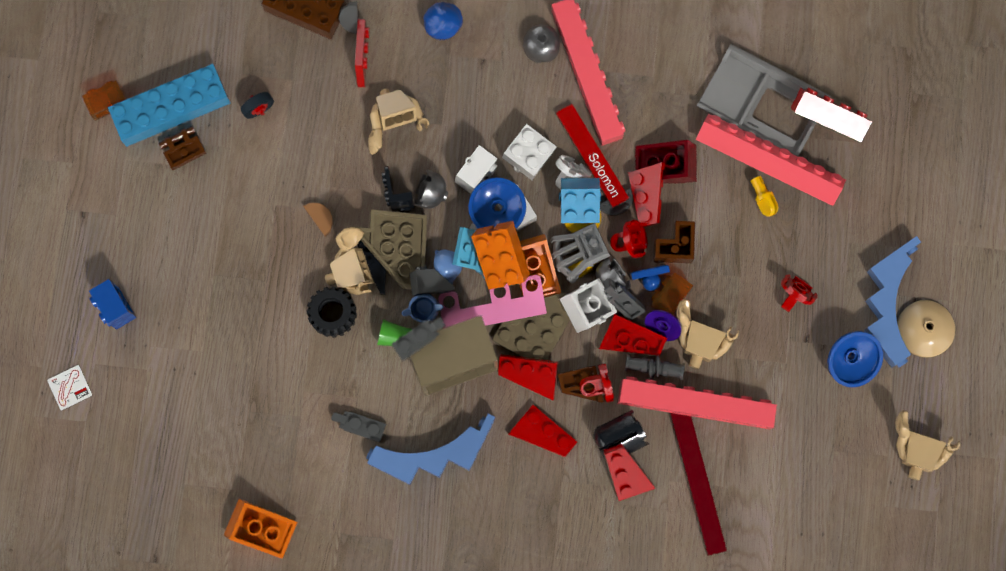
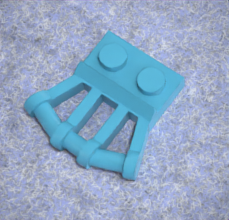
[452,227,485,279]

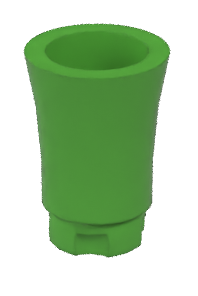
[377,319,413,346]

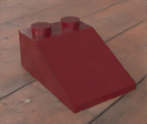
[635,140,697,184]

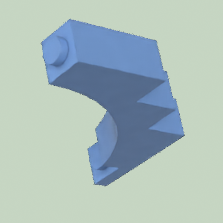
[864,236,921,368]
[366,414,495,485]

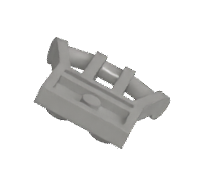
[551,223,610,283]

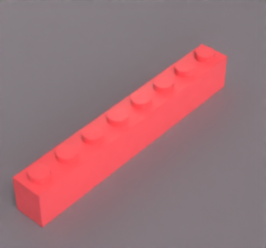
[551,0,625,146]
[696,114,846,206]
[617,376,777,430]

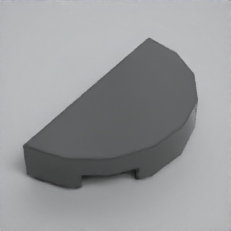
[339,1,358,34]
[600,188,633,216]

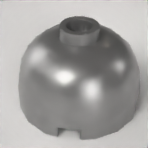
[523,25,560,63]
[414,170,448,209]
[595,255,631,290]

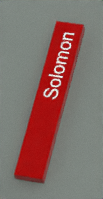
[556,104,629,208]

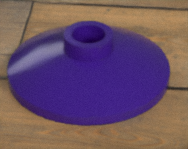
[645,310,682,341]

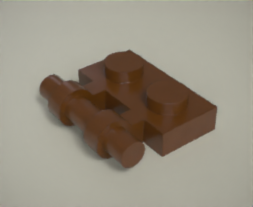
[158,126,207,170]

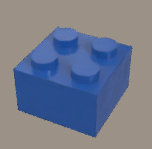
[89,279,136,330]

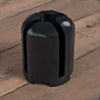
[594,410,649,459]

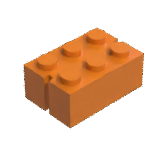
[471,221,530,290]

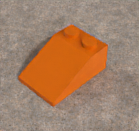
[519,234,561,298]
[224,499,298,559]

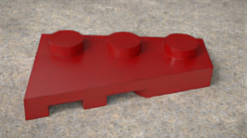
[355,19,370,87]
[508,405,578,457]
[603,444,656,501]

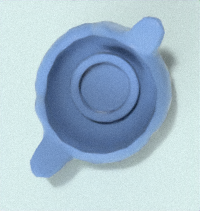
[433,249,462,285]
[401,293,443,323]

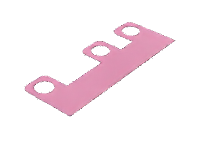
[439,275,547,329]

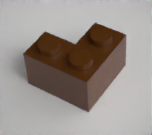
[654,221,695,264]

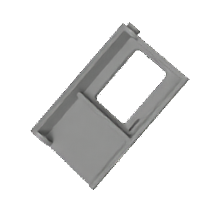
[696,43,831,156]

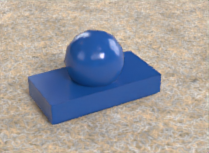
[629,265,670,291]

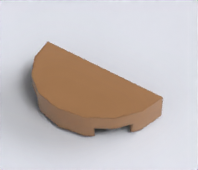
[303,203,333,237]

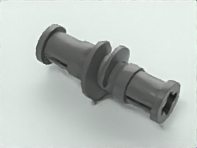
[625,354,685,380]

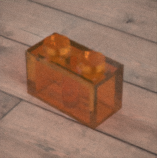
[82,80,127,121]
[651,272,693,315]

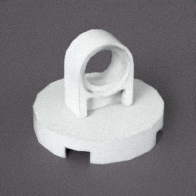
[556,155,592,190]

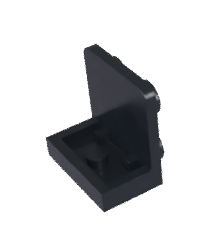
[382,166,415,213]

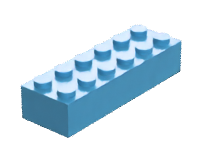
[108,64,231,147]

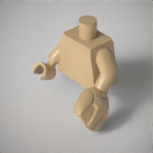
[368,89,429,155]
[325,227,374,295]
[676,299,739,369]
[895,410,960,481]

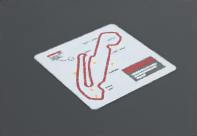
[47,365,92,410]

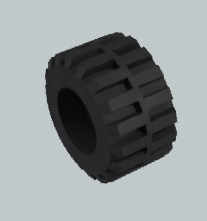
[307,286,357,338]

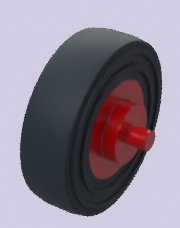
[241,92,274,119]

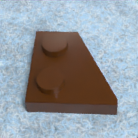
[557,365,604,403]

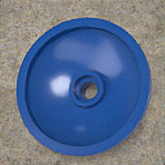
[468,178,526,235]
[828,331,883,387]

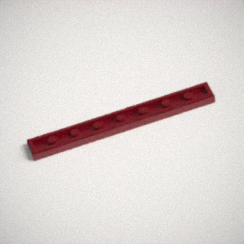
[670,413,727,556]

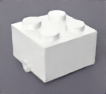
[502,124,556,180]
[454,145,498,194]
[560,278,617,333]

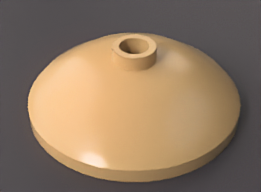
[897,300,955,358]

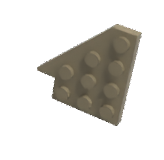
[355,209,427,290]
[492,293,570,360]

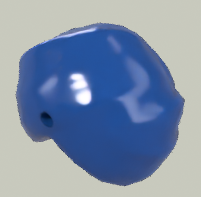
[423,2,463,40]

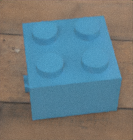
[559,178,601,223]

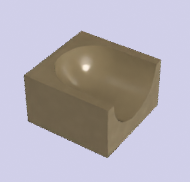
[411,315,498,396]

